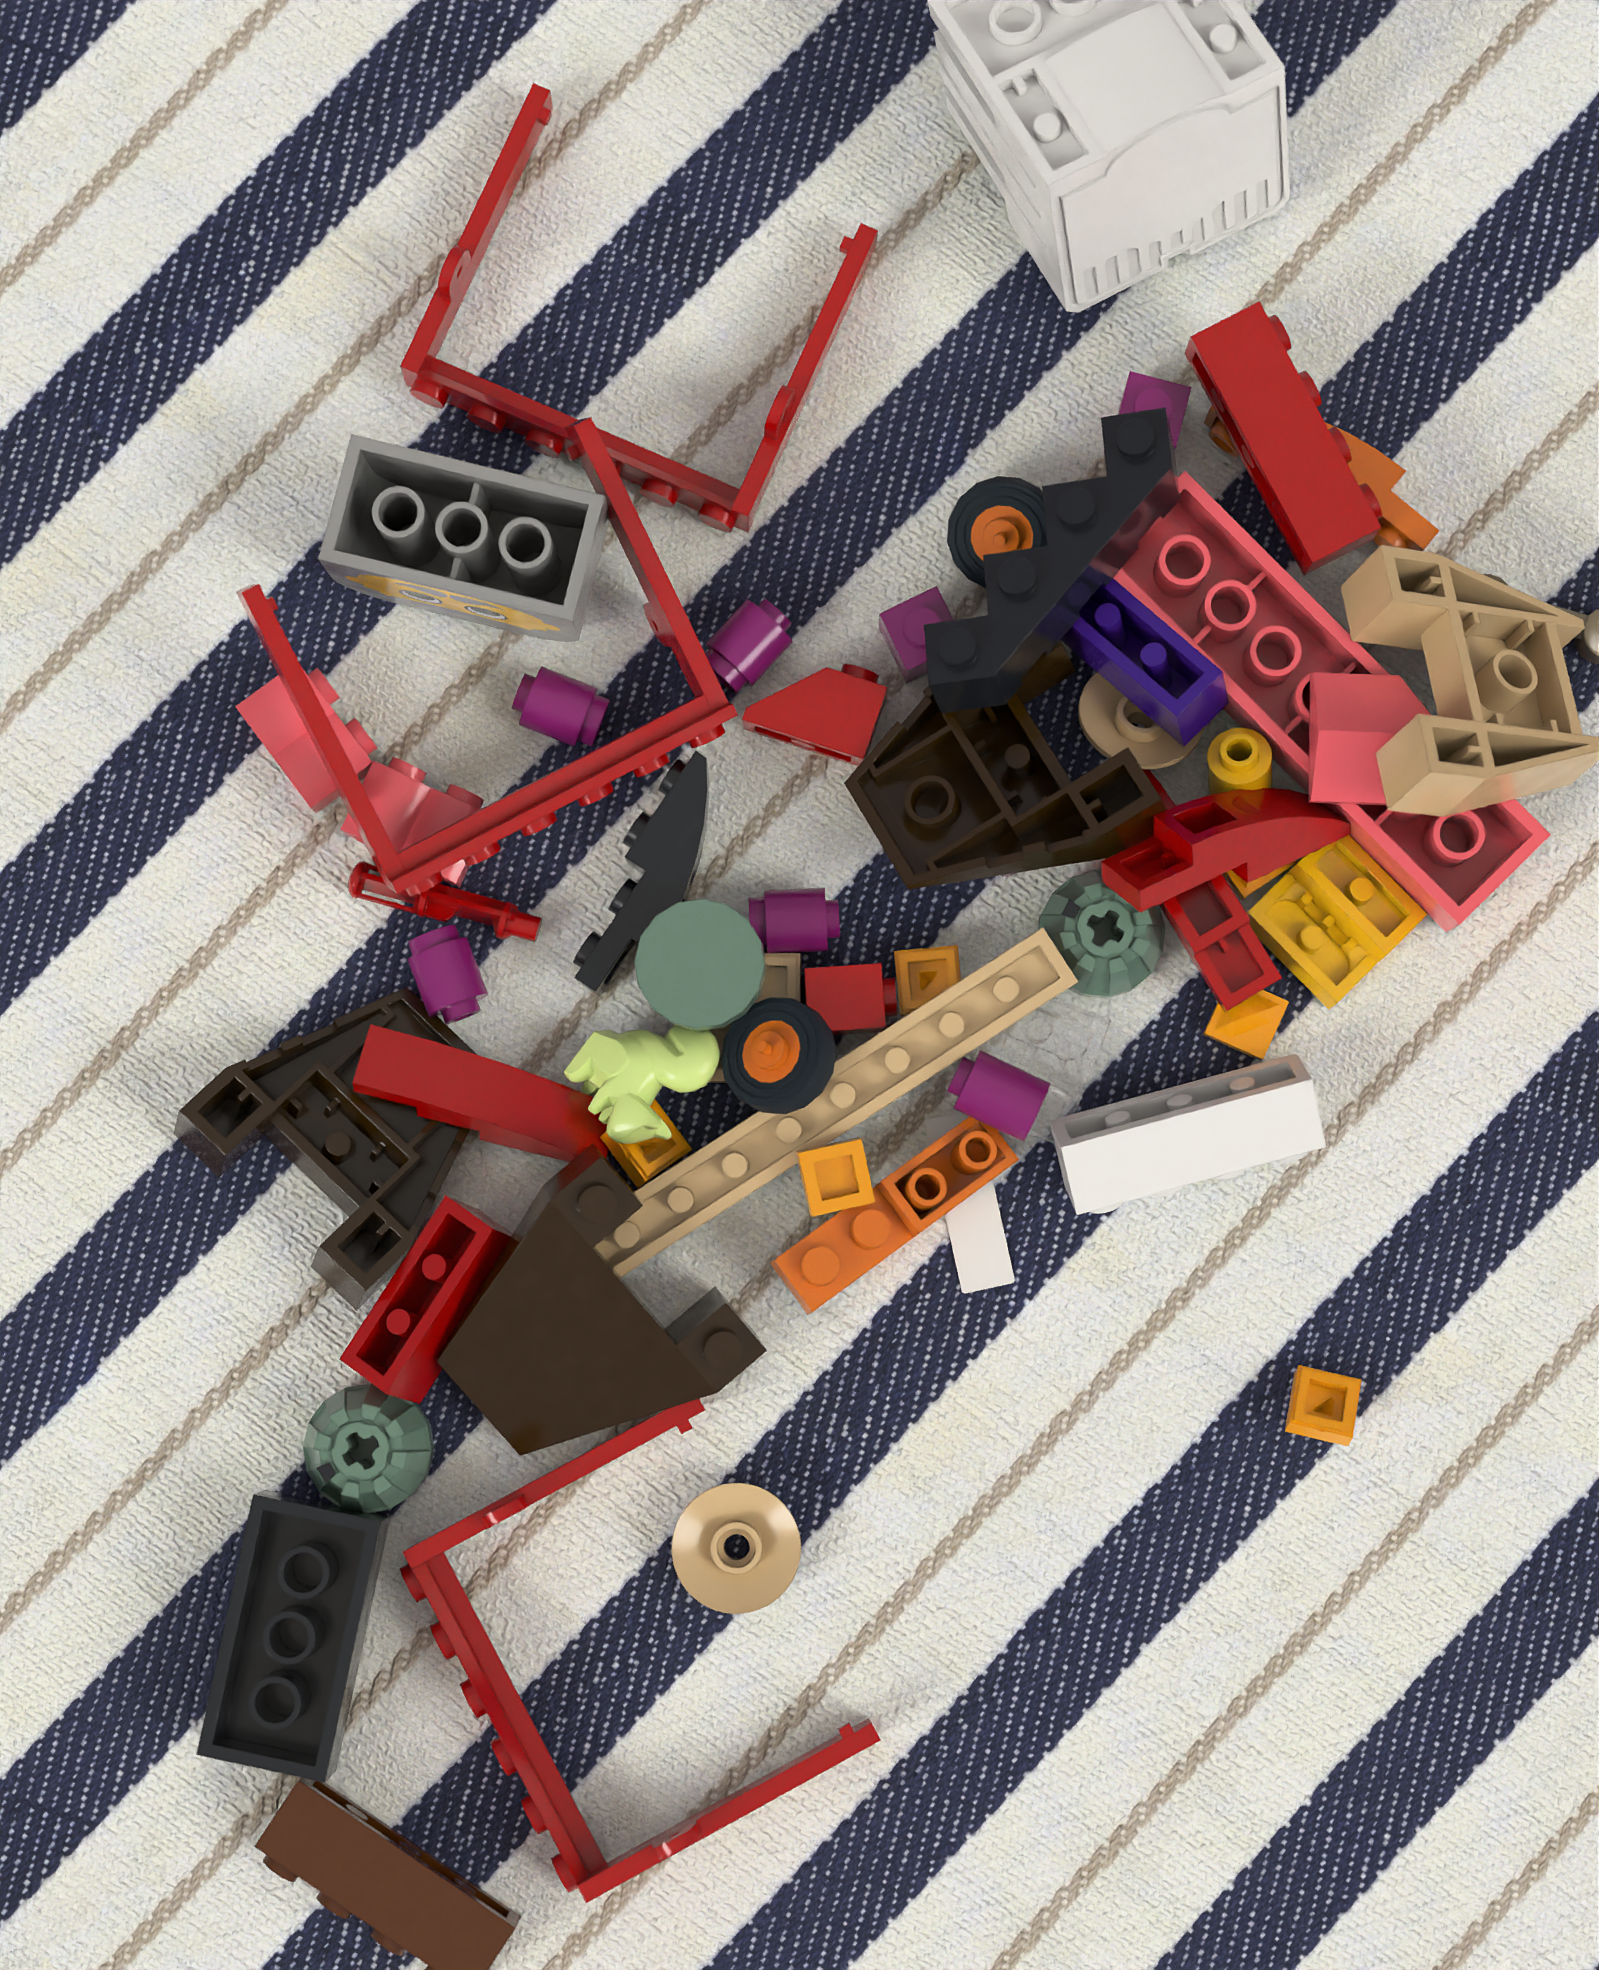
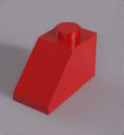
[742,664,888,767]

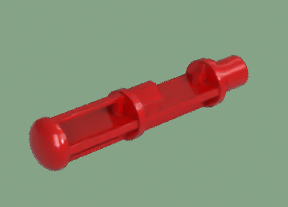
[348,861,542,942]

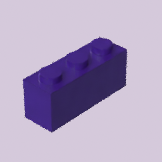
[1061,579,1229,747]

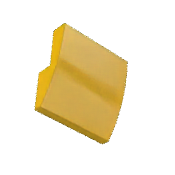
[1246,835,1427,1010]

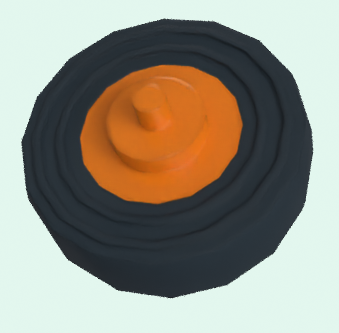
[947,476,1048,588]
[721,997,837,1114]

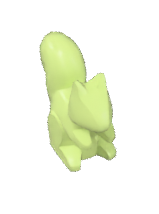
[564,1026,720,1144]

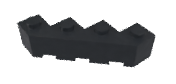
[924,407,1180,713]

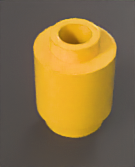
[1207,728,1272,795]

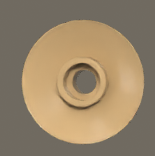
[1078,672,1204,769]
[672,1483,801,1614]

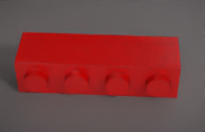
[1184,301,1382,575]

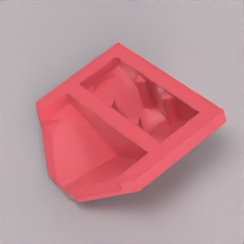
[1309,672,1431,805]

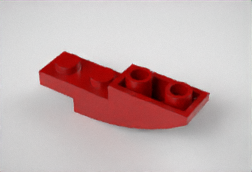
[1143,769,1282,1013]
[1101,788,1351,913]

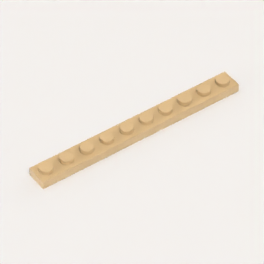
[595,927,1078,1277]

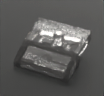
[942,997,1112,1144]

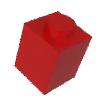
[804,963,897,1035]

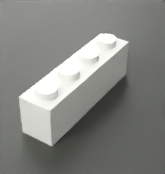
[1049,1053,1326,1215]

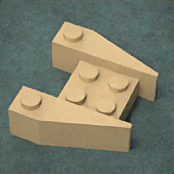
[1340,545,1599,817]

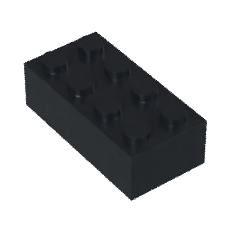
[196,1490,391,1782]

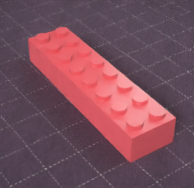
[1113,471,1551,932]

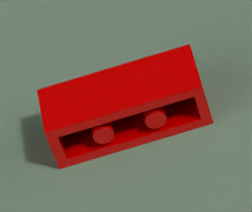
[339,1195,513,1404]

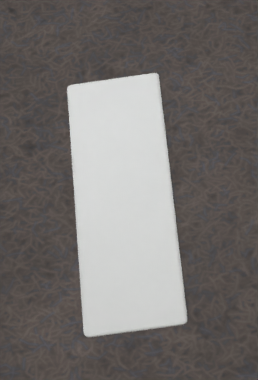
[925,1112,1015,1293]

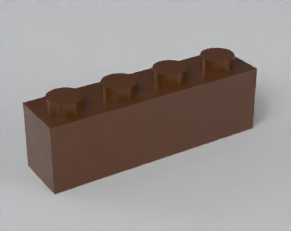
[254,1777,521,1970]

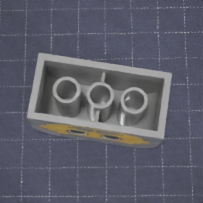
[318,434,609,642]

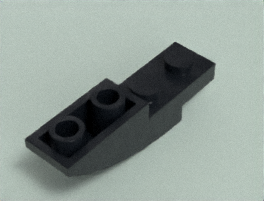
[573,751,709,997]

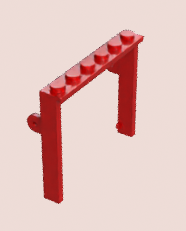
[400,83,878,533]
[236,417,738,896]
[399,1399,881,1903]

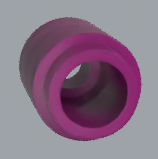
[705,599,793,694]
[511,666,610,747]
[749,887,840,953]
[408,925,489,1024]

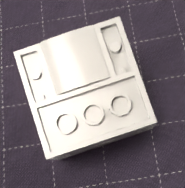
[927,0,1290,313]

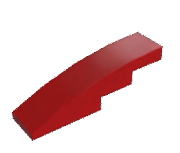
[352,1024,609,1162]

